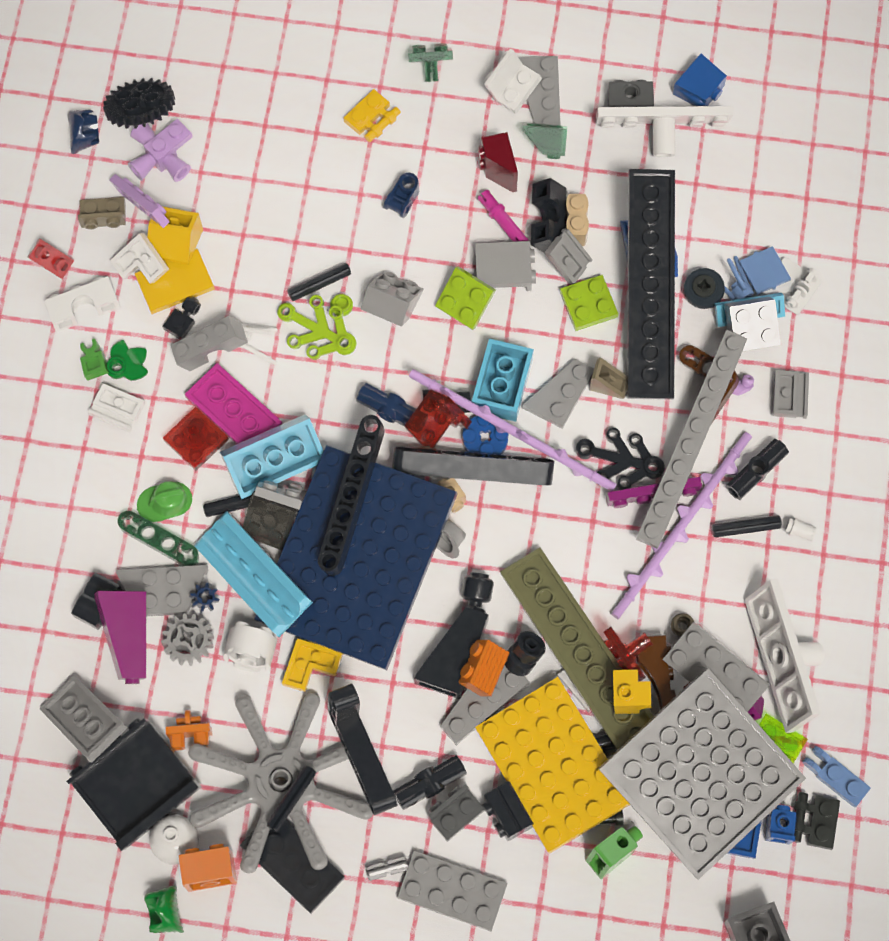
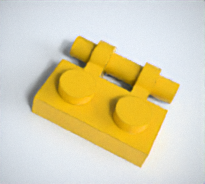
[343,89,401,142]

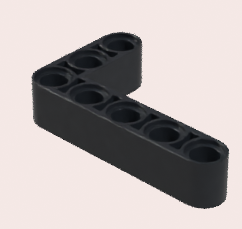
[328,683,398,816]

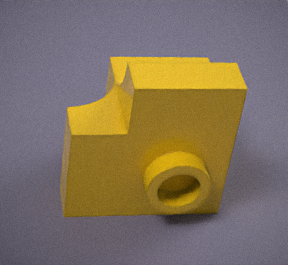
[613,670,651,714]

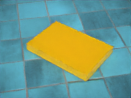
[134,248,215,314]

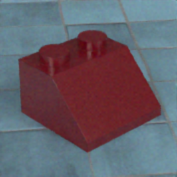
[478,132,518,192]

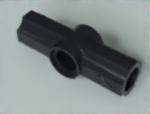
[726,438,789,500]
[393,755,467,810]

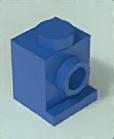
[765,805,796,845]

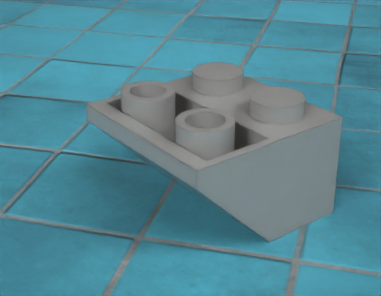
[361,272,424,327]

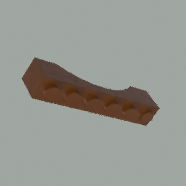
[635,635,676,710]

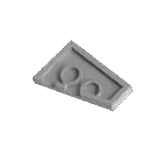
[522,359,594,429]

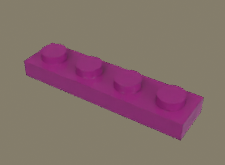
[606,477,702,508]

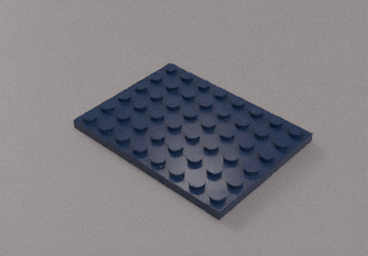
[254,445,458,671]

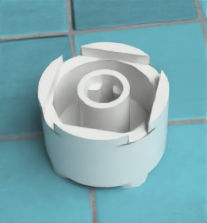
[223,622,277,672]

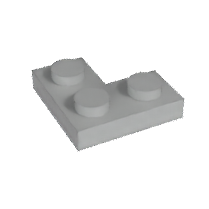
[254,480,307,510]

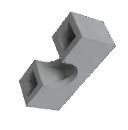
[170,316,248,371]

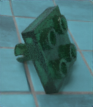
[408,43,453,82]

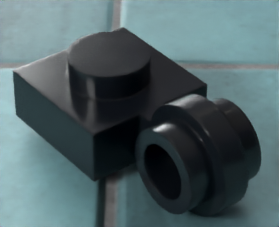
[162,297,201,340]

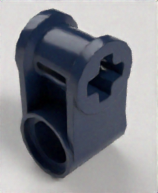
[383,172,420,218]

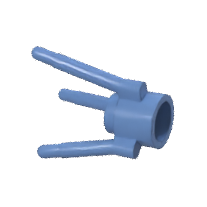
[725,256,754,300]

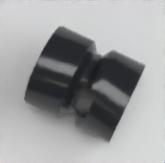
[505,631,546,676]

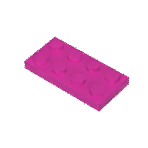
[184,363,283,444]

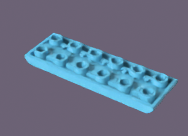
[194,510,313,637]

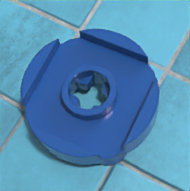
[462,416,509,455]

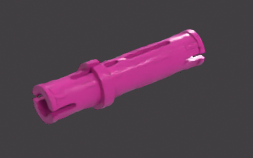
[478,190,530,242]

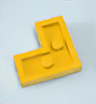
[282,638,343,692]

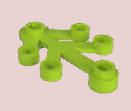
[277,295,357,360]

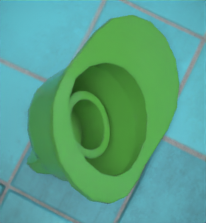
[137,481,192,522]

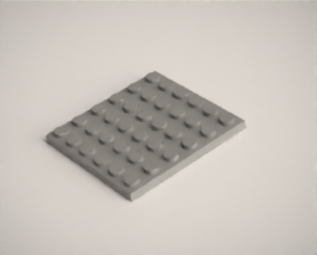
[598,668,806,880]

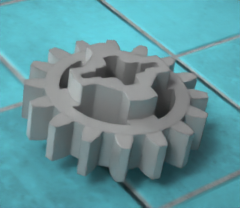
[161,613,214,666]

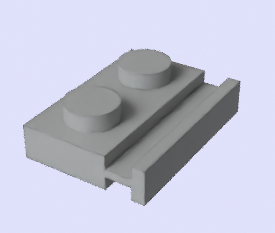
[544,229,593,284]
[773,370,809,419]

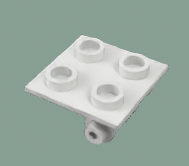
[763,257,823,315]

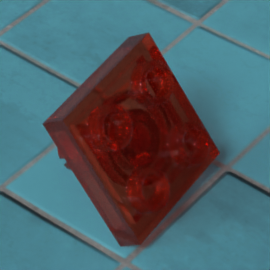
[163,407,229,471]
[603,627,653,681]

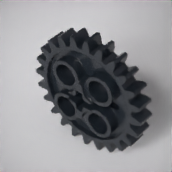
[103,78,176,129]

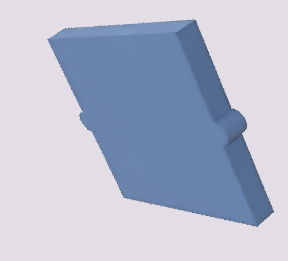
[739,246,791,295]

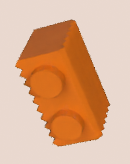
[459,640,509,696]

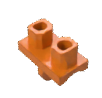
[166,710,213,751]

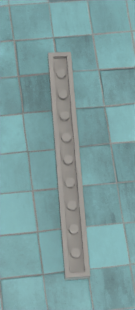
[636,330,748,549]

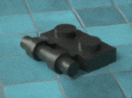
[794,792,840,850]

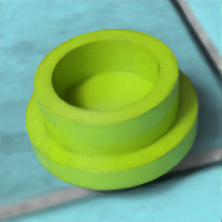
[330,294,353,316]

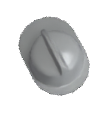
[436,520,466,559]

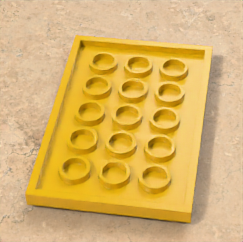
[475,677,630,854]

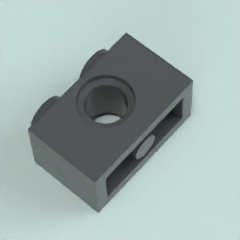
[608,80,654,107]

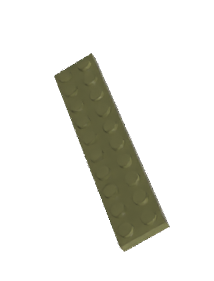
[500,547,654,750]

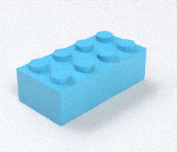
[220,414,323,499]

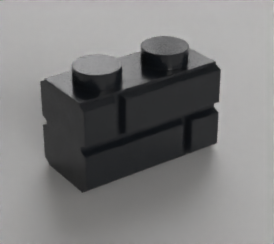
[482,781,534,842]

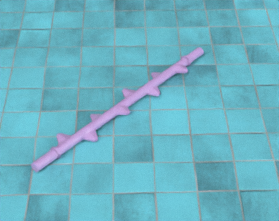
[409,369,617,492]
[611,432,752,619]

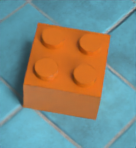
[179,844,237,892]

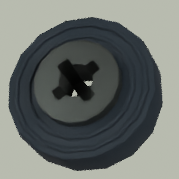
[684,268,725,309]

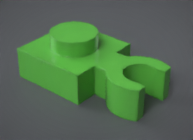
[80,339,109,381]

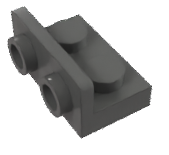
[428,784,485,842]

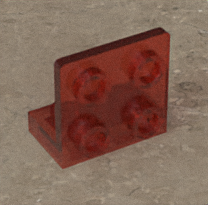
[405,389,472,448]

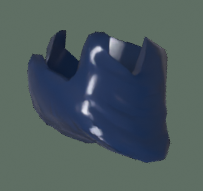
[67,109,100,154]

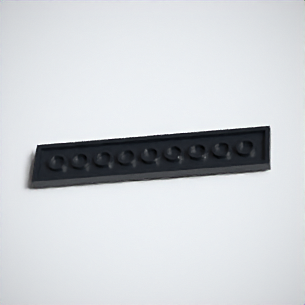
[627,169,675,400]

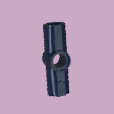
[356,383,427,433]

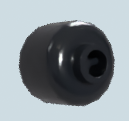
[461,572,494,607]

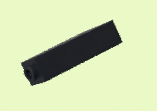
[414,606,489,700]

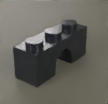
[531,178,566,253]

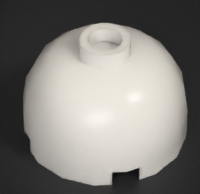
[149,814,199,865]

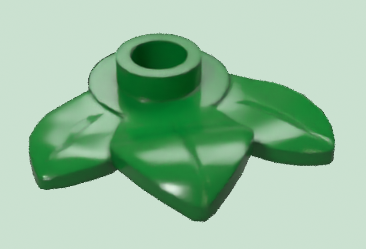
[107,340,148,381]

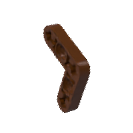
[679,345,739,423]

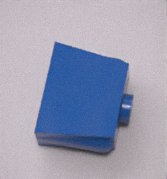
[673,53,727,106]

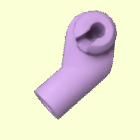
[730,374,754,396]

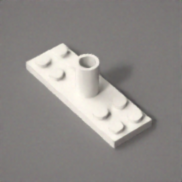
[596,106,733,157]
[745,579,824,733]

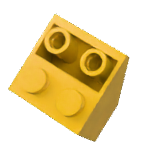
[147,207,203,265]

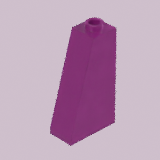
[95,591,146,684]

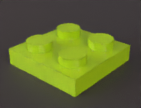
[435,266,496,330]
[560,274,619,331]

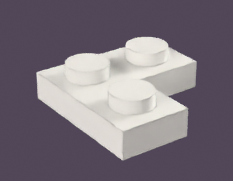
[110,233,169,284]

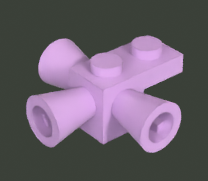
[128,119,193,182]

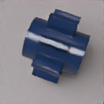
[189,583,220,613]

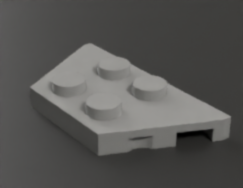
[116,565,208,617]

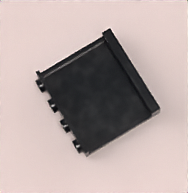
[66,718,202,851]

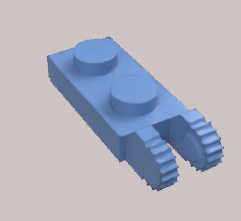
[803,746,871,808]

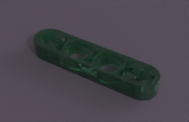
[117,511,199,566]

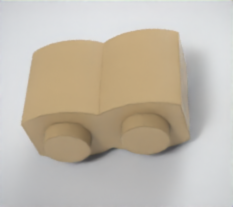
[566,194,589,246]

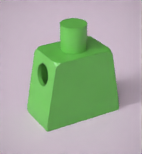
[585,826,643,880]

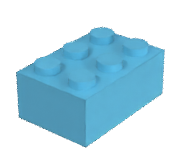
[472,339,534,422]

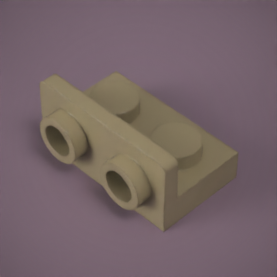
[78,197,126,230]

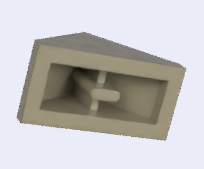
[590,357,627,399]

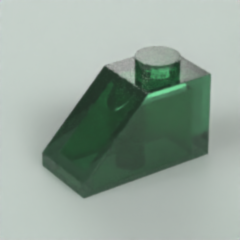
[522,122,568,159]

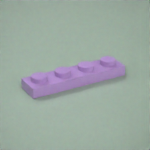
[109,174,169,228]

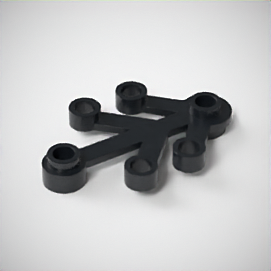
[576,427,665,490]

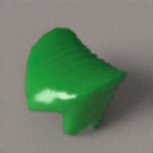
[144,886,184,933]

